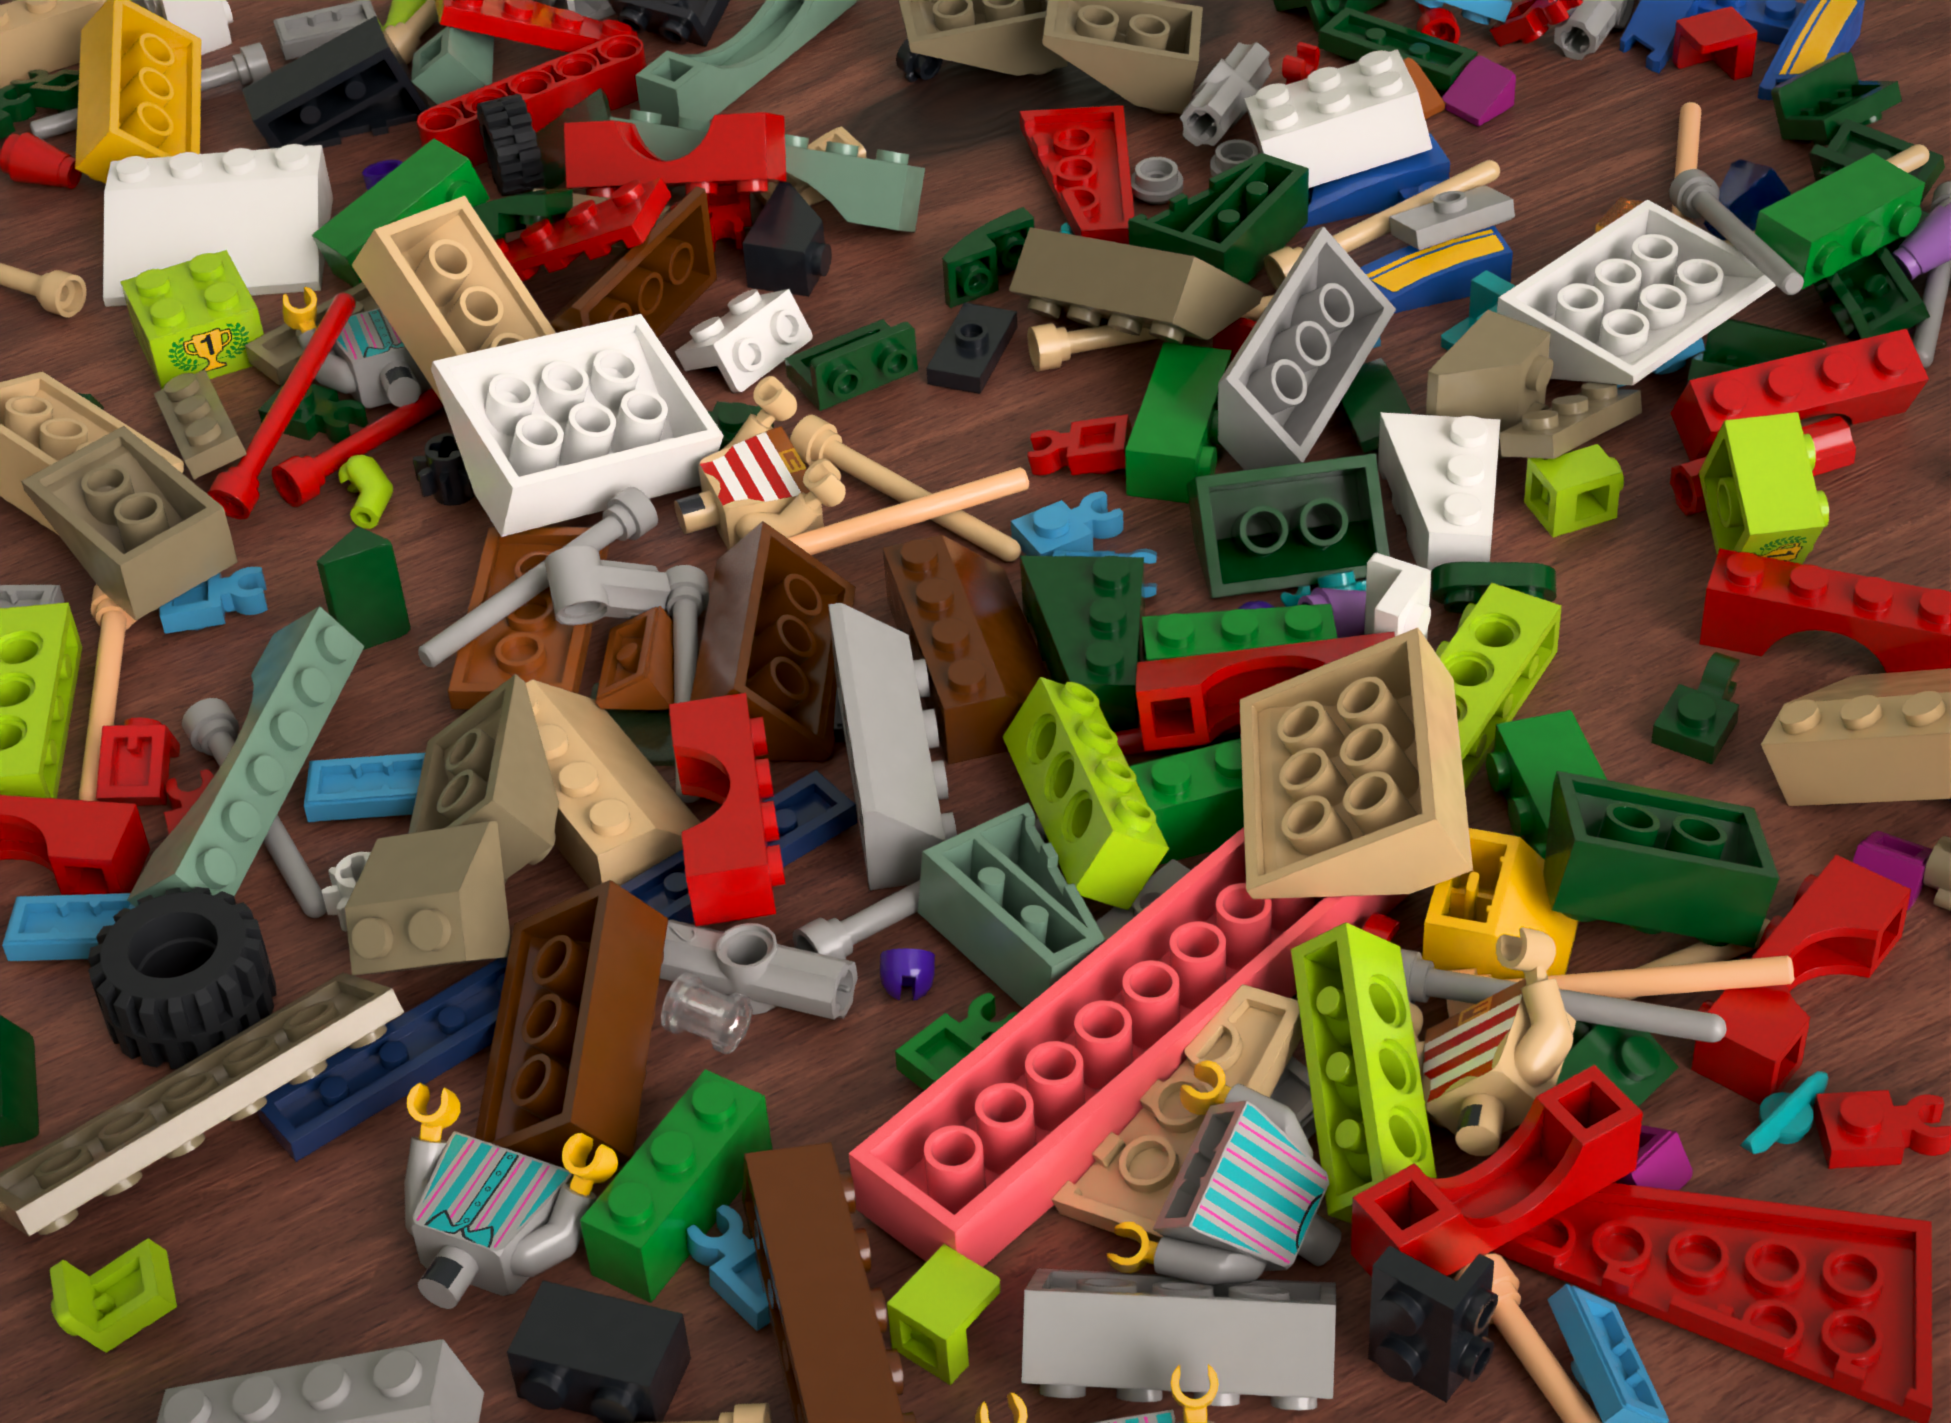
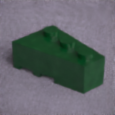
[1128,153,1309,284]
[1020,556,1145,732]

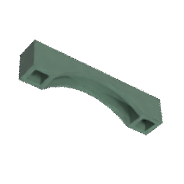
[635,0,859,128]
[411,26,494,105]
[610,109,925,232]
[127,606,365,907]

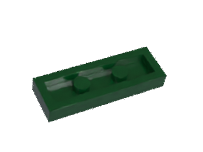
[1318,7,1478,92]

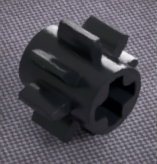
[413,433,475,506]

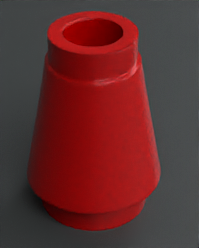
[0,132,82,189]

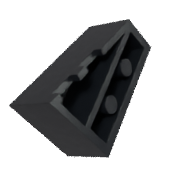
[242,16,430,149]

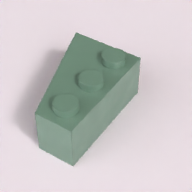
[918,803,1106,1009]

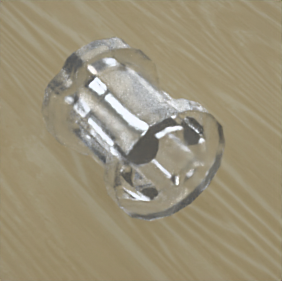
[661,972,753,1054]

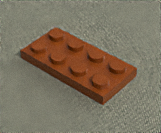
[448,527,610,709]

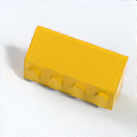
[75,0,201,184]

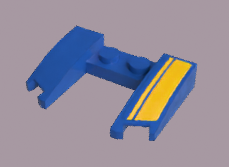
[1619,0,1865,100]
[1303,133,1513,313]

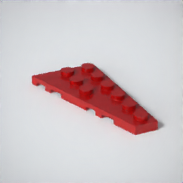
[1491,1183,1932,1423]

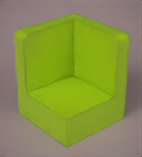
[887,1244,1001,1386]

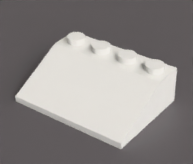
[103,144,333,307]
[1497,199,1776,386]
[431,314,724,537]

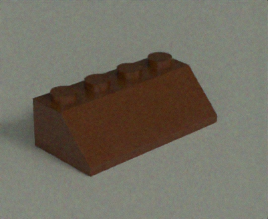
[549,187,717,338]
[690,521,856,762]
[882,535,1050,765]
[475,880,668,1169]

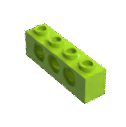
[1435,583,1562,790]
[0,602,83,799]
[1003,677,1169,910]
[1291,922,1437,1224]

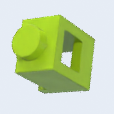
[1524,444,1624,538]

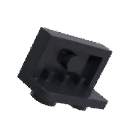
[608,0,730,47]
[1368,1245,1498,1403]

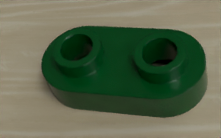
[1431,562,1557,614]

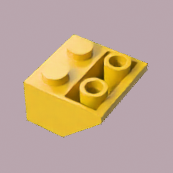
[1422,828,1579,980]

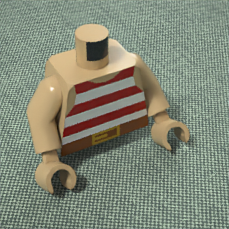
[674,376,845,550]
[1409,927,1576,1156]

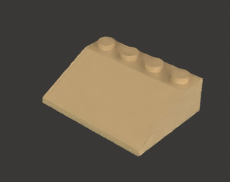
[1240,627,1473,899]
[1761,668,1951,806]

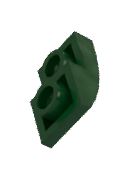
[473,189,573,241]
[942,207,1034,308]
[1339,358,1412,453]

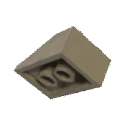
[898,0,1068,76]
[1042,0,1203,114]
[21,426,238,620]
[408,674,559,884]

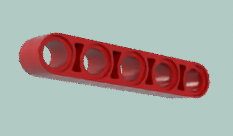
[417,35,646,167]

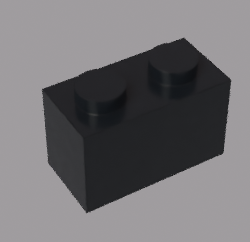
[507,1280,691,1423]

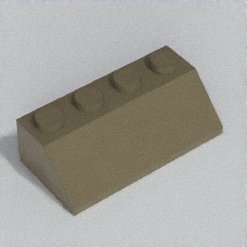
[1009,227,1263,344]

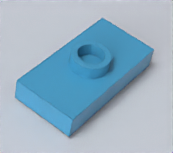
[304,753,425,822]
[2,893,135,961]
[1547,1284,1670,1423]

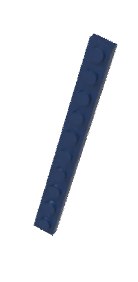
[257,770,858,1162]

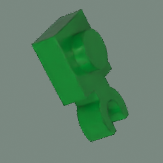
[895,993,1018,1091]

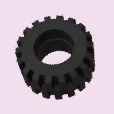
[88,887,277,1069]

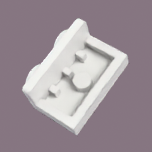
[675,289,813,393]
[1364,553,1431,639]

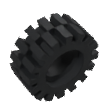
[477,94,545,197]

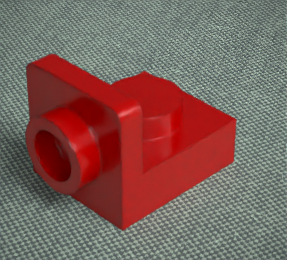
[96,717,180,806]

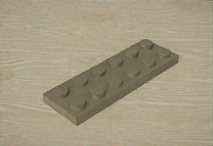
[0,972,404,1236]

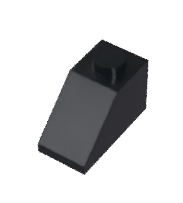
[742,181,832,297]

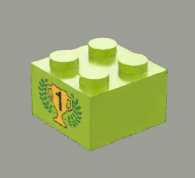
[120,250,264,390]
[1699,412,1829,564]

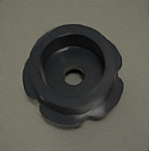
[896,39,943,82]

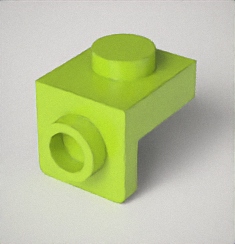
[50,1238,177,1353]

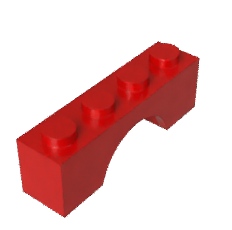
[564,112,786,198]
[1670,328,1929,461]
[1699,548,1951,673]
[1136,631,1395,752]
[669,693,786,927]
[0,795,150,895]
[1691,855,1911,1105]
[1351,1065,1643,1277]

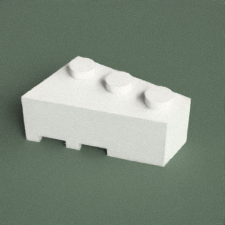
[1378,412,1500,588]

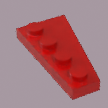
[434,0,639,53]
[1019,105,1135,245]
[495,177,672,282]

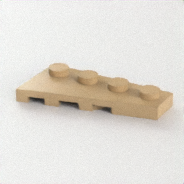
[1051,984,1303,1243]

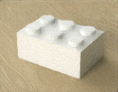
[1244,49,1432,188]

